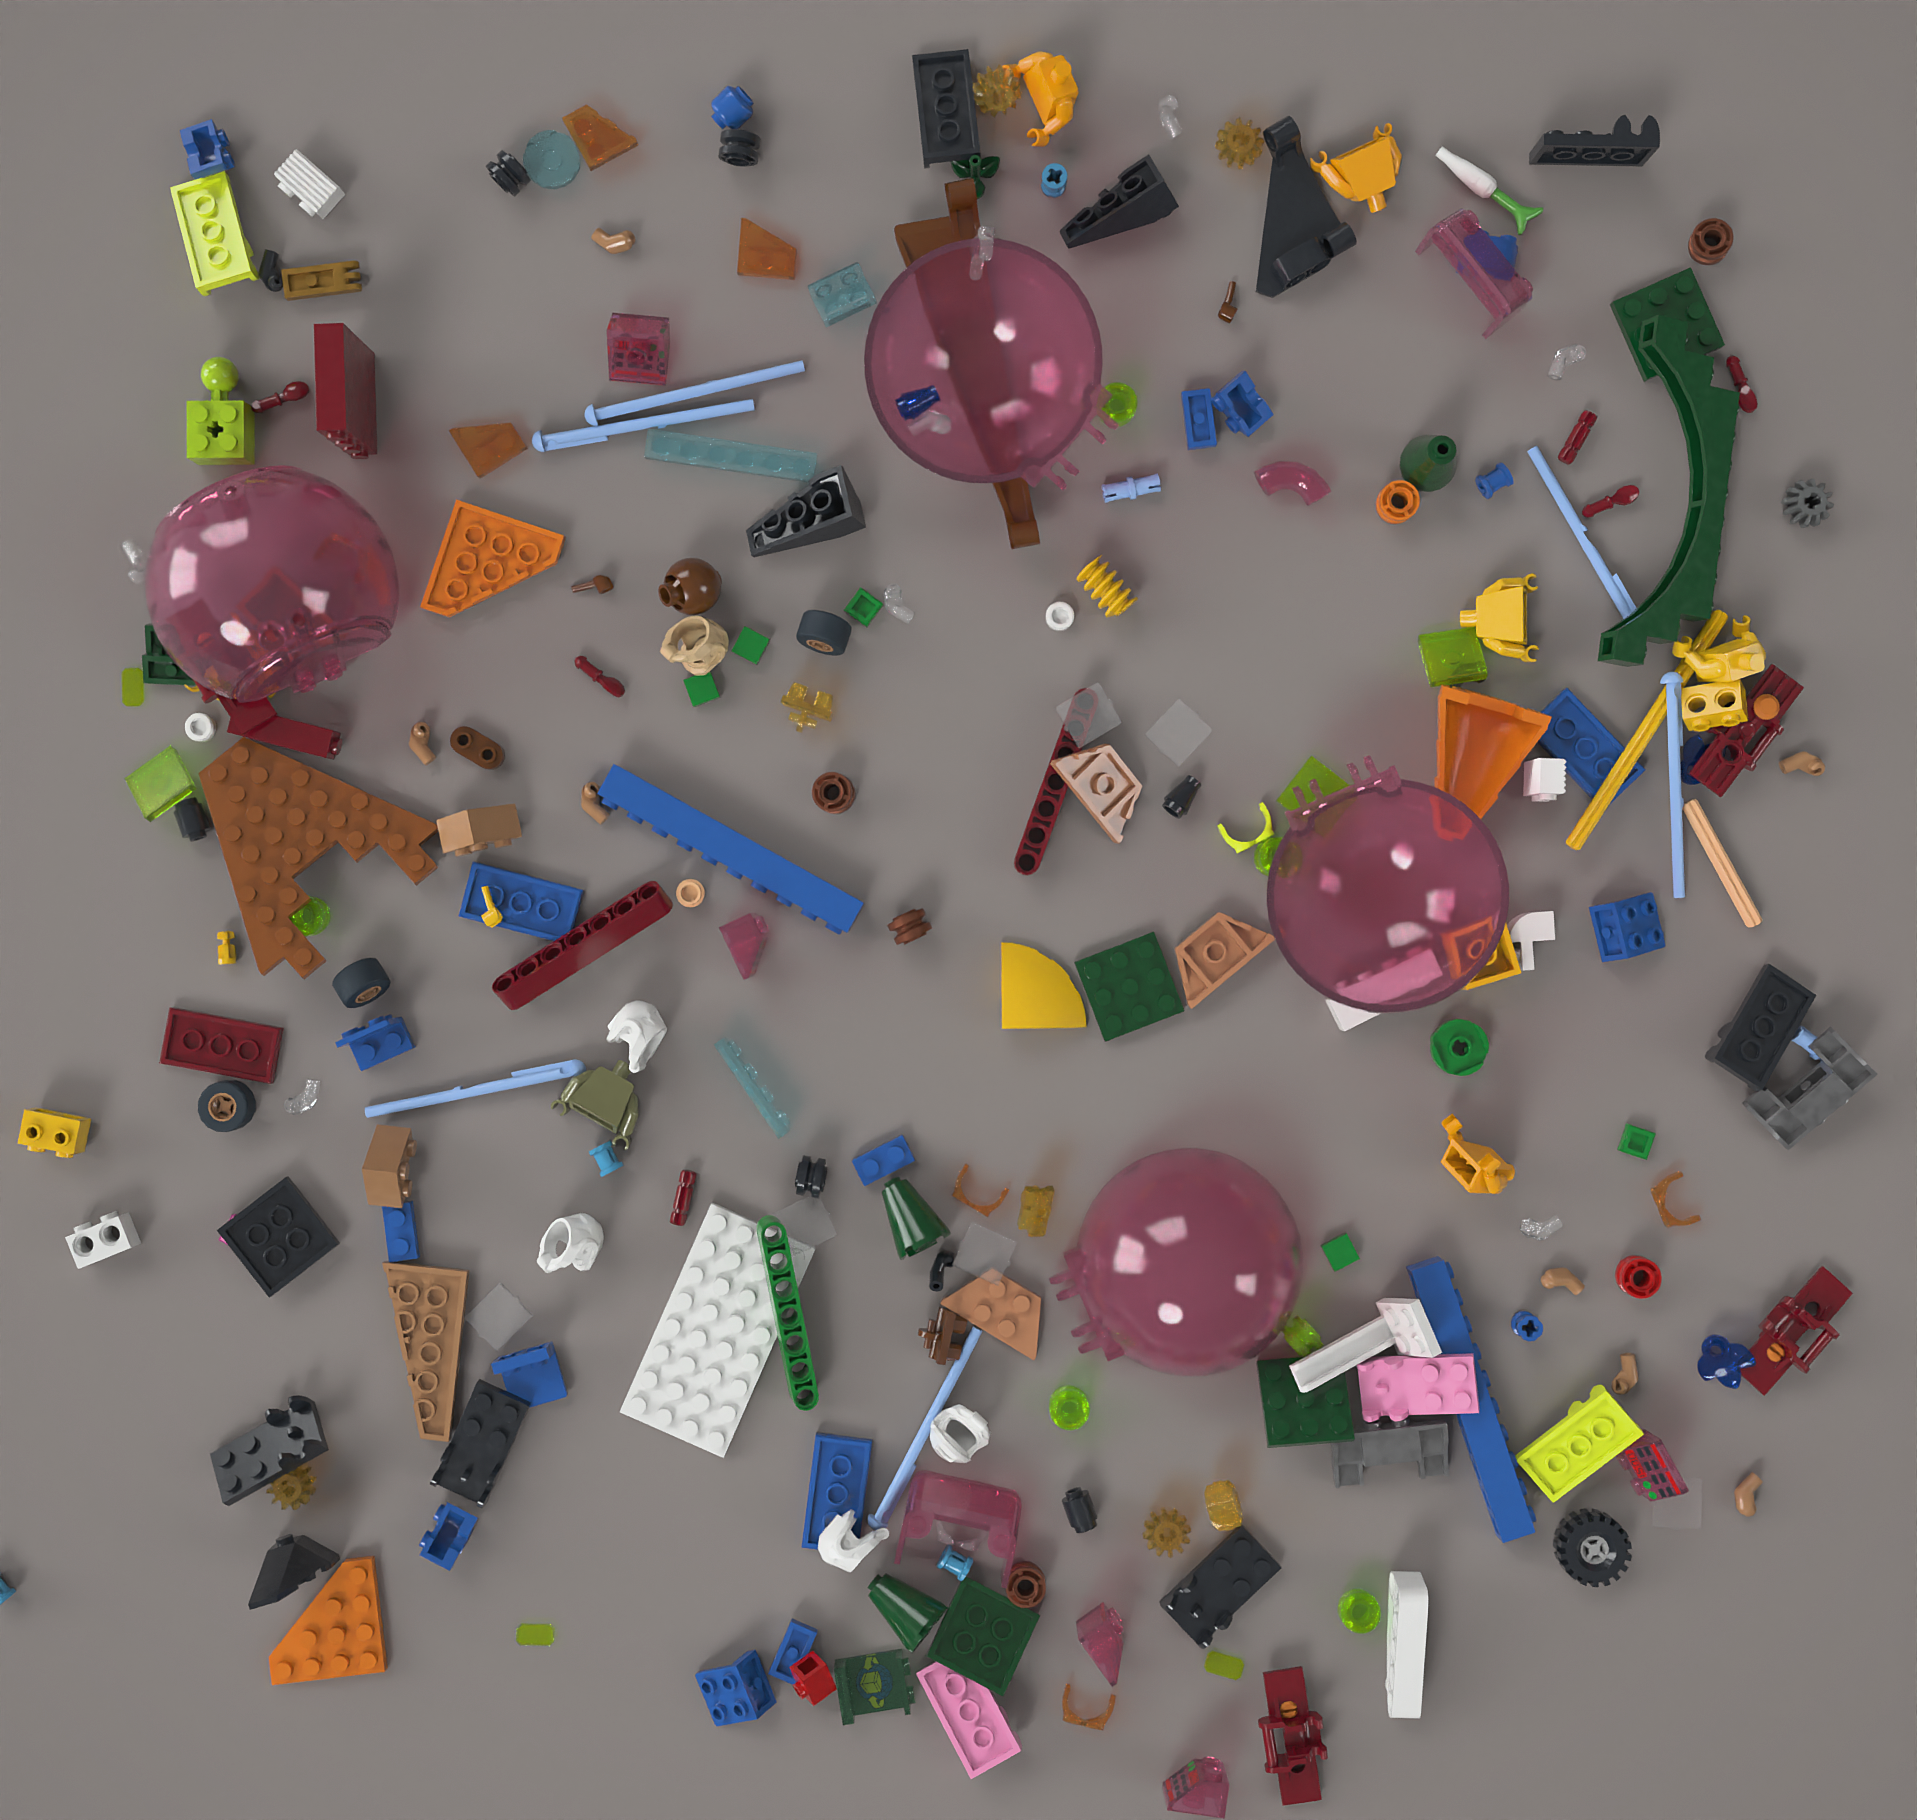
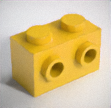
[18,1107,91,1158]

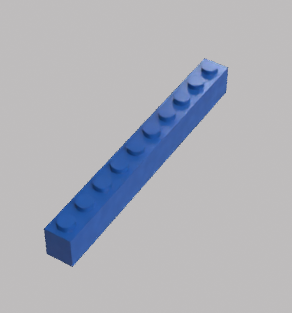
[597,764,865,935]
[1406,1256,1536,1543]

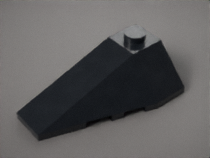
[1059,154,1179,249]
[746,465,866,557]
[248,1534,340,1610]

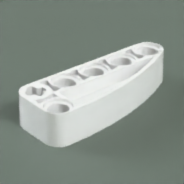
[1387,1571,1428,1719]

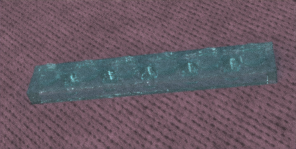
[644,429,818,483]

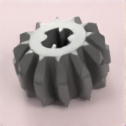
[1781,479,1834,528]

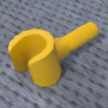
[481,886,503,928]

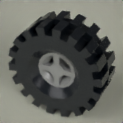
[1553,1508,1632,1587]

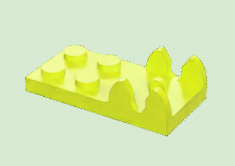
[170,171,260,296]
[1515,1385,1644,1503]

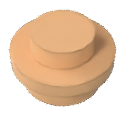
[676,879,705,907]

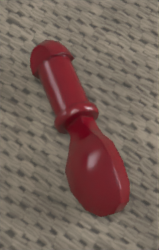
[1726,355,1758,413]
[251,381,309,413]
[1582,485,1639,518]
[574,656,625,698]

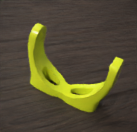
[1217,802,1274,854]

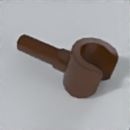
[1218,281,1238,324]
[571,575,614,594]

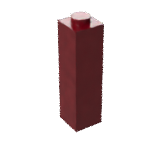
[227,715,342,760]

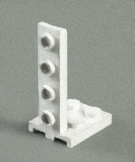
[1289,1298,1442,1393]

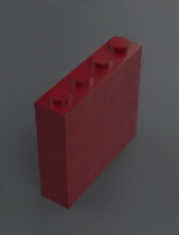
[313,323,377,459]

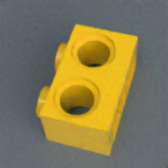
[1681,679,1748,732]

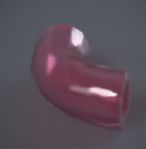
[1254,461,1332,506]

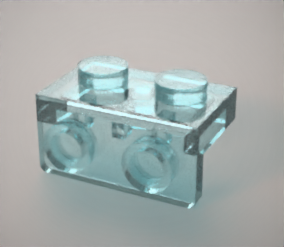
[807,262,877,328]

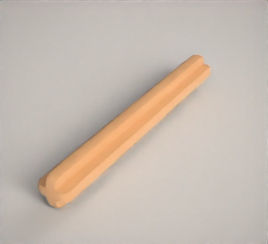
[1683,799,1762,927]

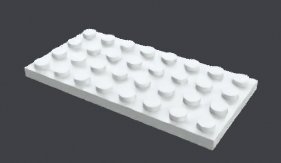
[620,1202,816,1458]

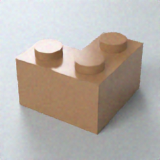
[436,803,522,857]
[362,1124,417,1208]

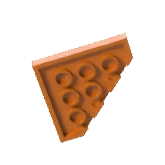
[420,499,566,618]
[269,1556,388,1685]

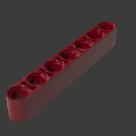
[1014,688,1098,876]
[492,881,673,1010]

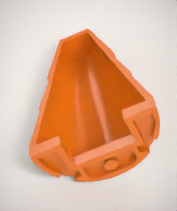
[1434,684,1552,838]

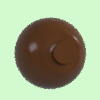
[658,558,722,615]

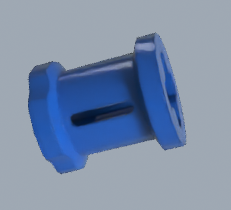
[1475,462,1514,499]
[1511,1311,1543,1341]

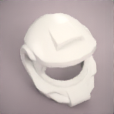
[606,1000,667,1073]
[537,1213,604,1273]
[930,1404,991,1463]
[818,1509,889,1573]

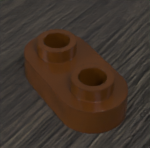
[450,726,505,770]

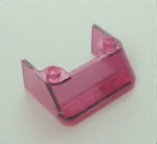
[1415,209,1533,339]
[894,1470,1022,1589]

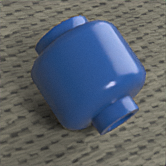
[711,86,754,129]

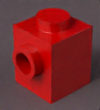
[789,1650,837,1706]

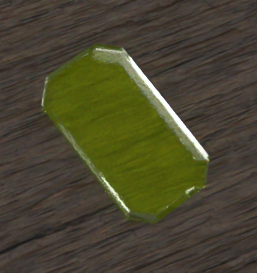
[121,668,144,706]
[516,1623,555,1646]
[1204,1651,1244,1680]

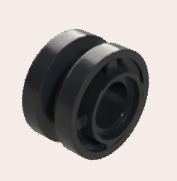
[718,129,761,167]
[486,150,531,197]
[795,1155,828,1199]

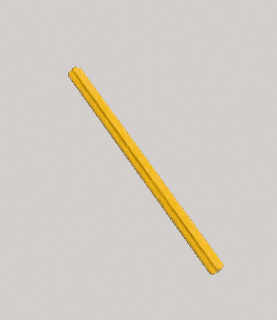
[1566,609,1728,850]

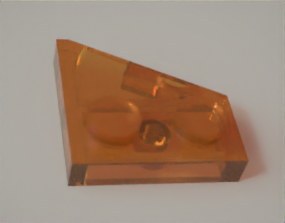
[562,104,638,171]
[737,218,797,280]
[449,422,528,479]

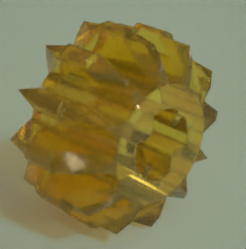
[972,64,1021,118]
[1215,117,1264,170]
[266,1465,317,1510]
[1204,1480,1243,1531]
[1142,1507,1191,1558]

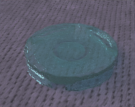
[523,130,581,190]

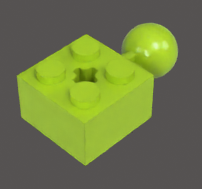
[186,357,255,465]

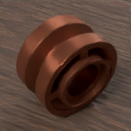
[1688,218,1734,265]
[812,772,855,814]
[887,908,933,945]
[1005,1561,1046,1608]

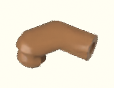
[591,227,635,254]
[409,722,436,766]
[1779,751,1825,776]
[581,782,610,825]
[1541,1267,1585,1295]
[1611,1353,1638,1395]
[1734,1472,1763,1517]

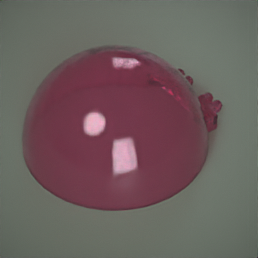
[864,238,1119,490]
[1267,755,1509,1014]
[1049,1148,1304,1377]

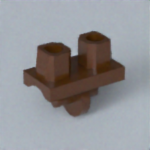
[918,1307,967,1365]

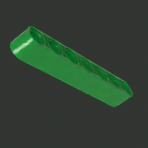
[756,1215,819,1411]

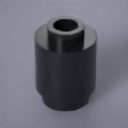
[173,797,211,842]
[1062,1487,1097,1533]

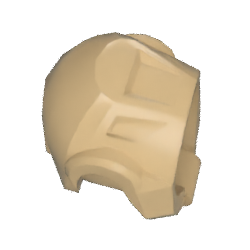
[660,616,729,676]

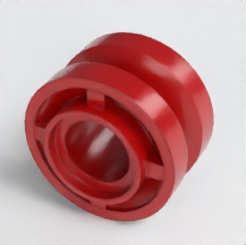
[1615,1255,1662,1299]

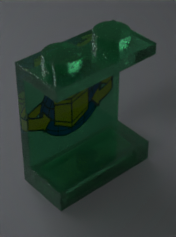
[834,1649,916,1726]

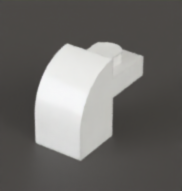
[1507,911,1555,971]

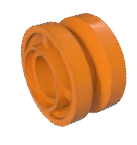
[1376,480,1420,524]

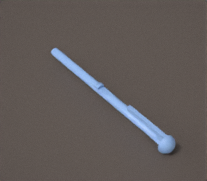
[584,360,805,426]
[532,399,755,452]
[1527,446,1636,619]
[1660,672,1685,898]
[365,1059,586,1118]
[868,1326,983,1530]

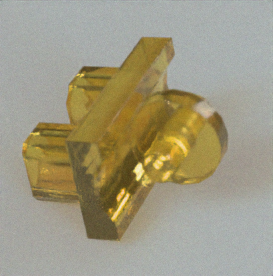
[780,682,833,733]
[1017,1185,1055,1237]

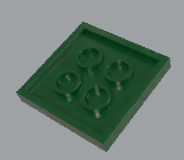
[1610,267,1725,382]
[1074,932,1184,1042]
[1256,1357,1355,1448]
[925,1577,1040,1696]

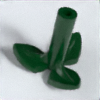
[951,155,1000,200]

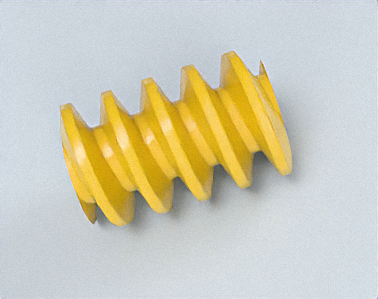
[1076,555,1138,618]

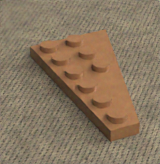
[382,1261,470,1442]

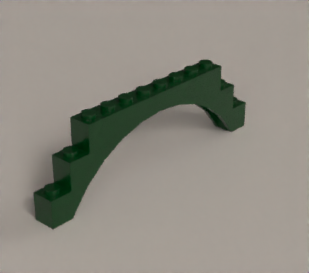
[1598,315,1740,667]

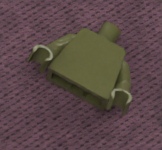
[551,1060,639,1150]

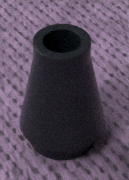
[1162,775,1201,819]

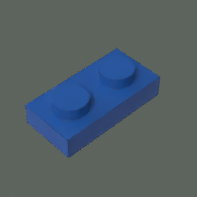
[1181,388,1217,450]
[852,1134,915,1186]
[382,1201,420,1262]
[768,1618,818,1685]

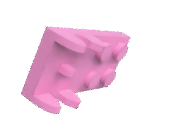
[1357,1353,1480,1422]
[916,1661,1022,1779]

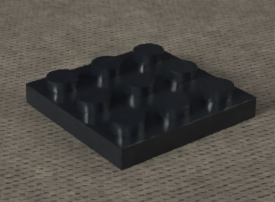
[217,1176,340,1298]

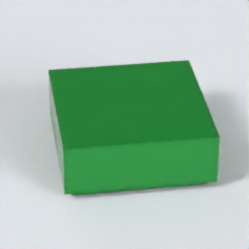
[844,587,884,628]
[732,626,770,665]
[683,671,721,707]
[1617,1123,1656,1160]
[1320,1232,1360,1272]

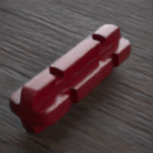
[1558,410,1597,465]
[670,1170,696,1226]

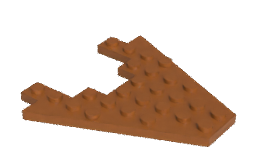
[198,737,439,980]

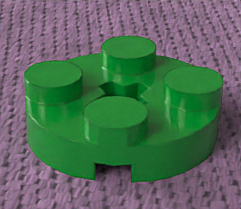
[1430,1019,1489,1076]

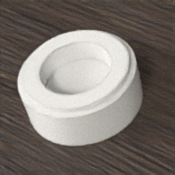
[1046,602,1074,631]
[185,713,217,742]

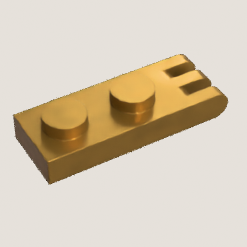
[281,261,362,301]

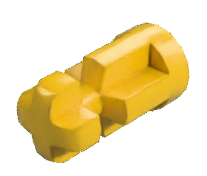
[217,931,236,964]

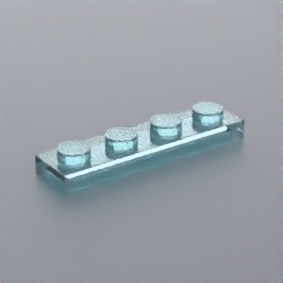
[714,1037,790,1139]

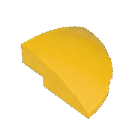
[1001,942,1086,1029]

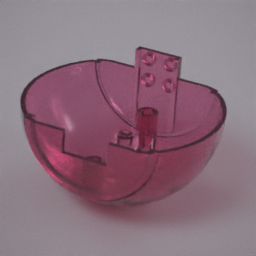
[145,465,399,703]

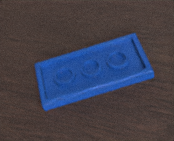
[1538,688,1646,805]
[459,861,584,941]
[802,1432,873,1550]

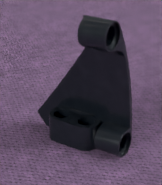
[1256,116,1357,298]

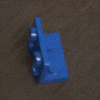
[1589,892,1665,962]
[335,1014,416,1071]
[491,1341,568,1408]
[695,1650,777,1726]

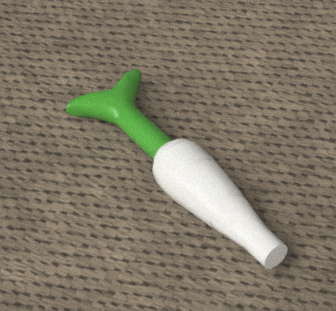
[1435,146,1543,235]

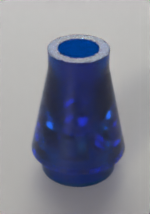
[895,385,941,421]

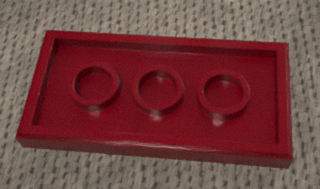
[159,1007,284,1084]

